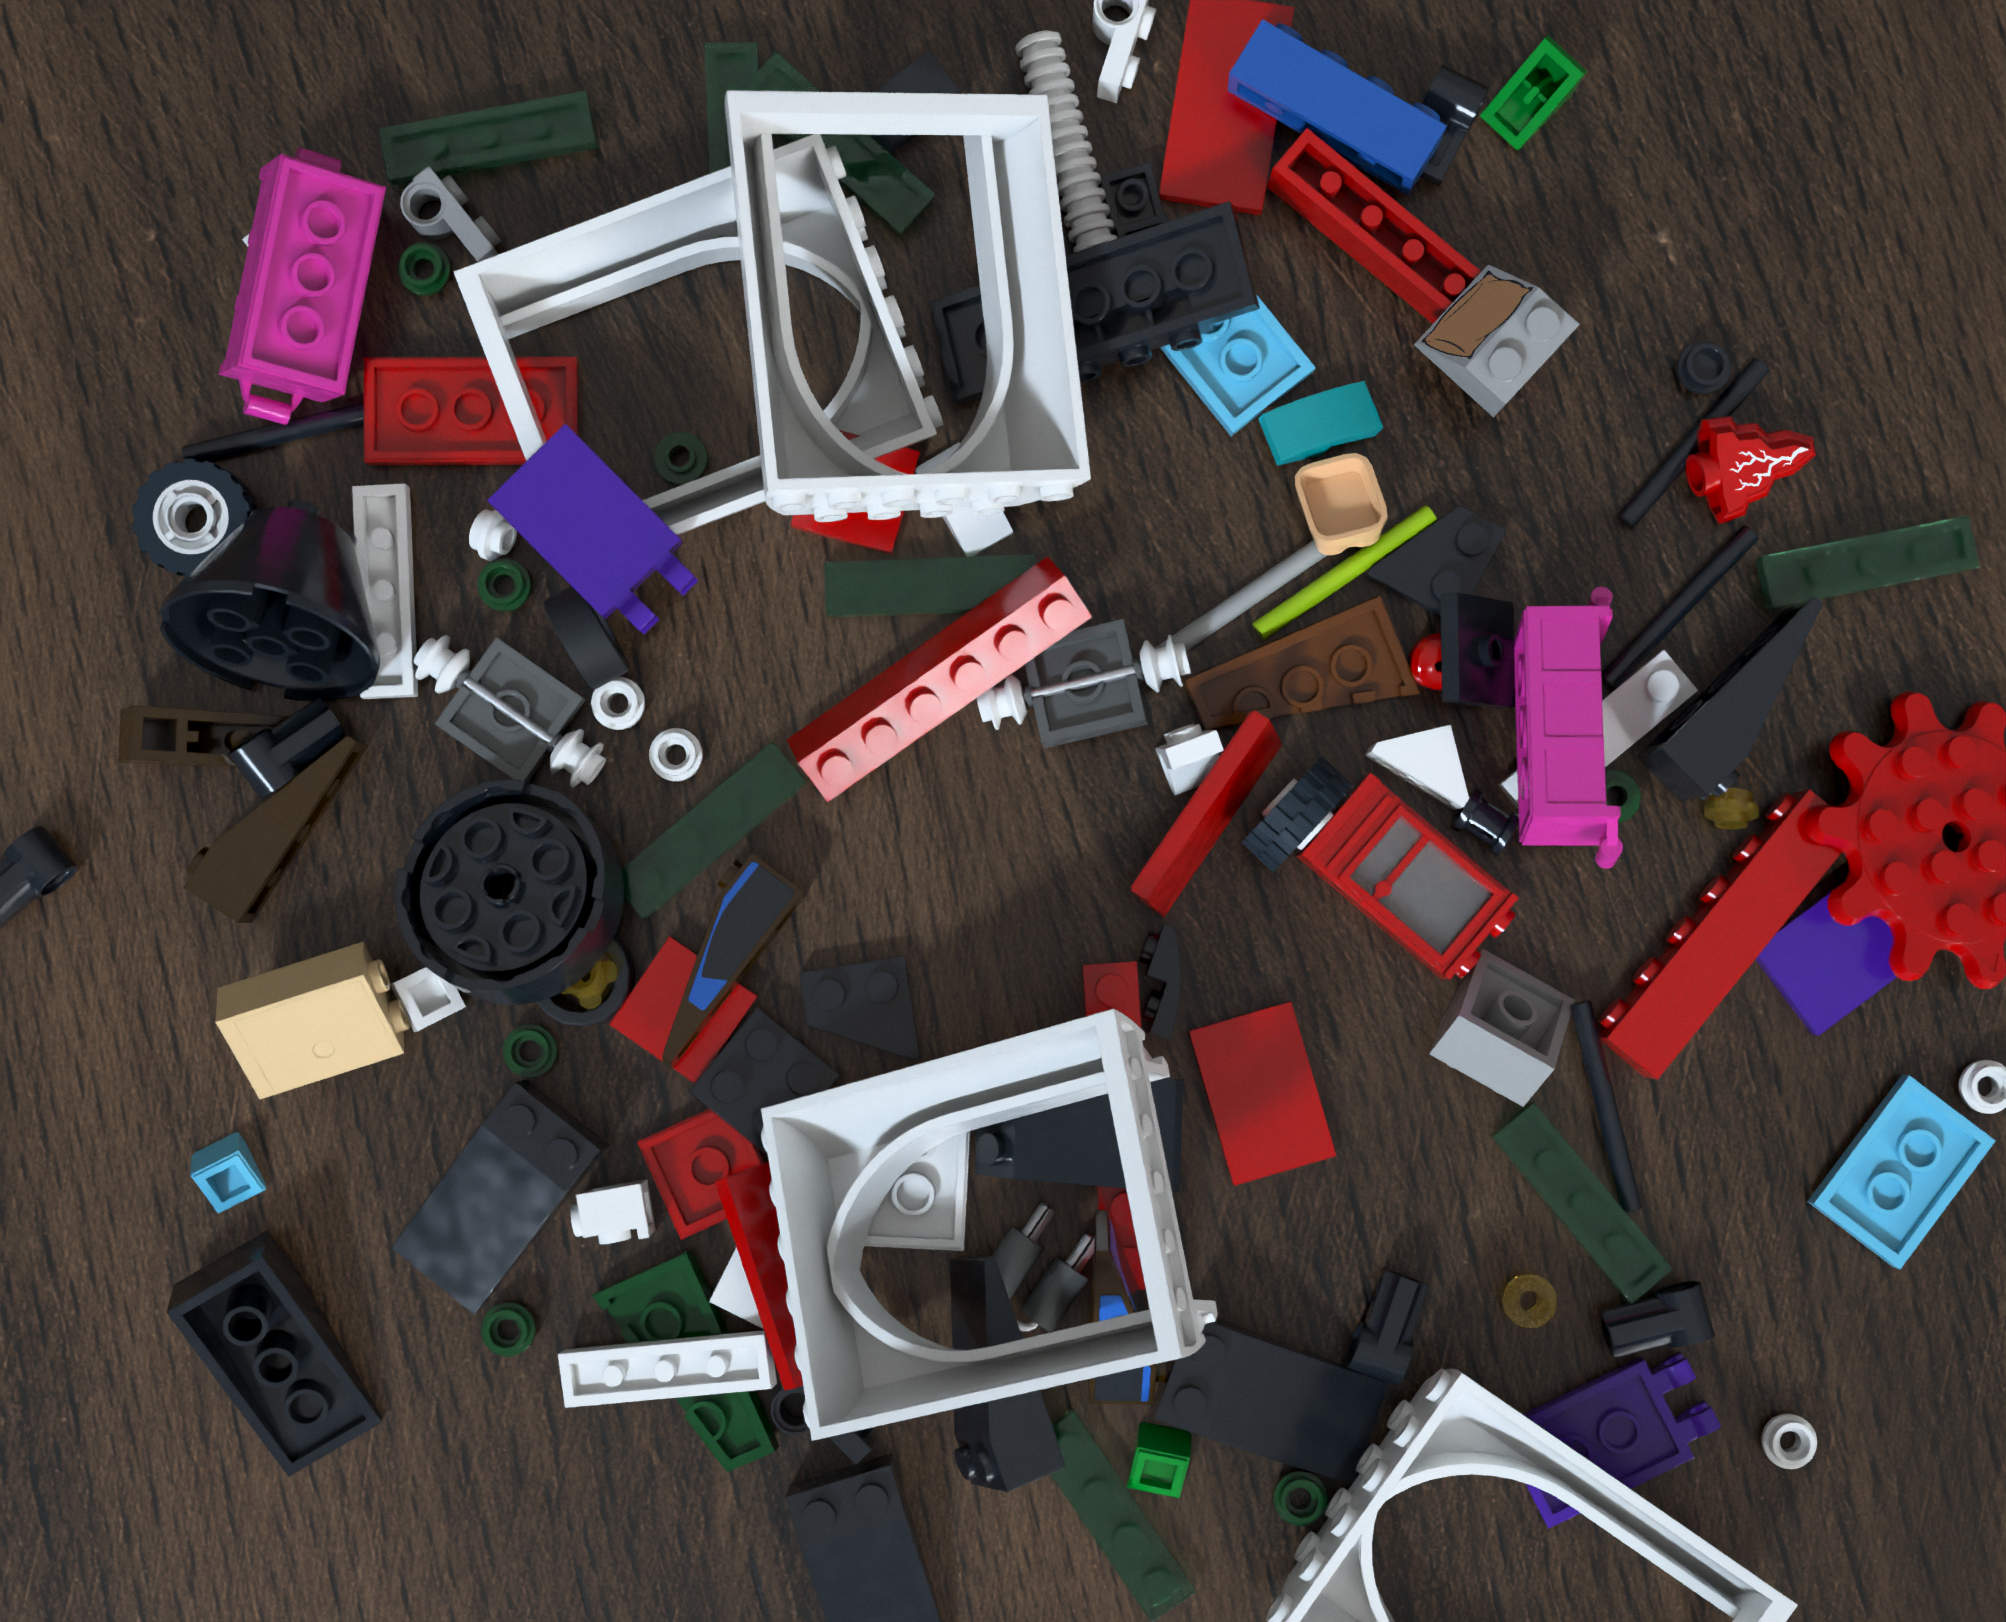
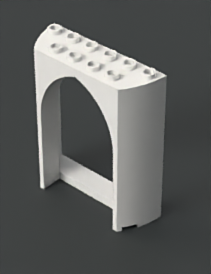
[725,91,1091,522]
[454,134,944,535]
[761,1009,1218,1441]
[1266,1368,1798,1622]

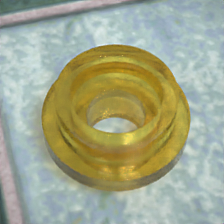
[1704,788,1759,830]
[1502,1273,1557,1328]

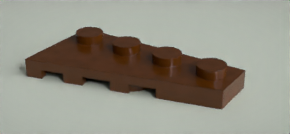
[1183,596,1420,729]

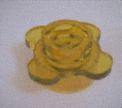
[561,960,618,1009]

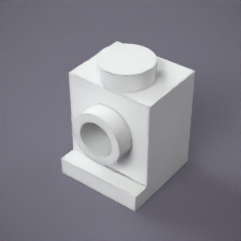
[570,1179,656,1244]

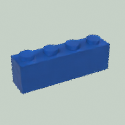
[1227,19,1447,196]

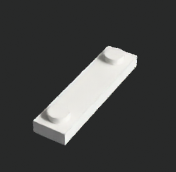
[352,484,418,699]
[1498,650,1698,809]
[558,1330,777,1408]

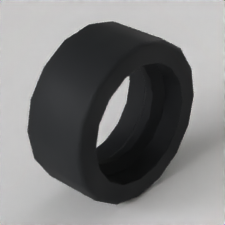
[543,586,630,689]
[537,935,636,1026]

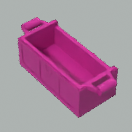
[218,147,386,425]
[1514,586,1623,869]

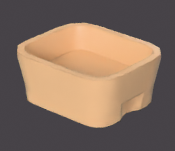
[1295,453,1387,555]

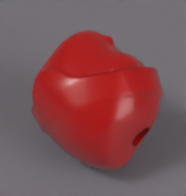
[1409,632,1442,690]

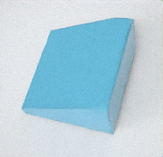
[190,1132,266,1214]

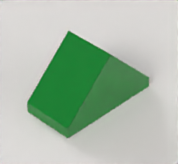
[1480,35,1587,151]

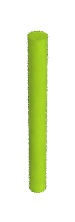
[1252,505,1437,640]

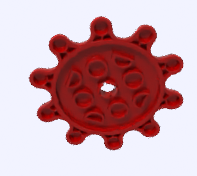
[1805,691,2006,989]

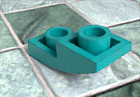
[1258,381,1384,466]

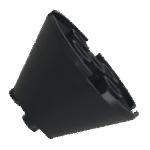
[159,500,380,701]

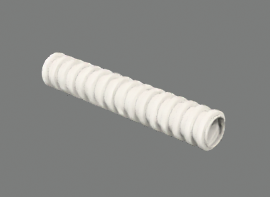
[1015,30,1118,253]

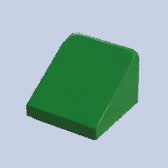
[1127,1422,1192,1498]

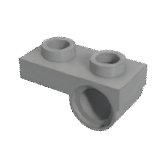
[400,166,501,262]

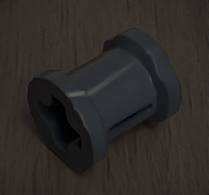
[1450,788,1519,856]

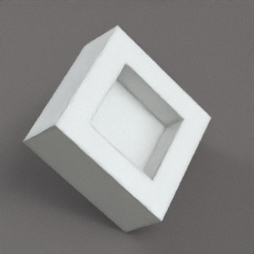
[390,967,466,1032]

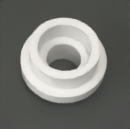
[469,509,517,561]
[591,677,645,730]
[649,728,703,782]
[1959,1060,2006,1114]
[1761,1413,1817,1469]

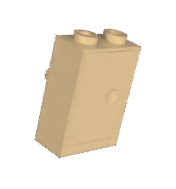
[215,942,410,1099]

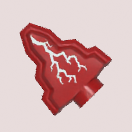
[1685,416,1816,524]

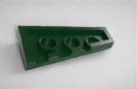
[592,1249,780,1472]

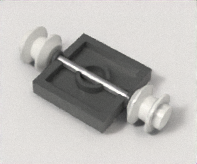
[977,619,1191,749]
[413,635,606,788]

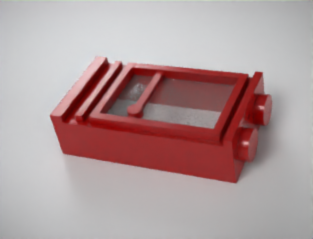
[1296,772,1519,980]

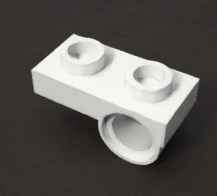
[1092,0,1156,103]
[1155,723,1224,795]

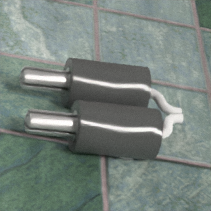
[991,1203,1095,1332]

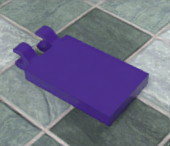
[487,424,699,635]
[1755,876,1897,1036]
[1523,1352,1721,1529]

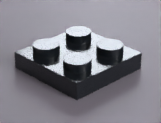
[688,1007,840,1157]

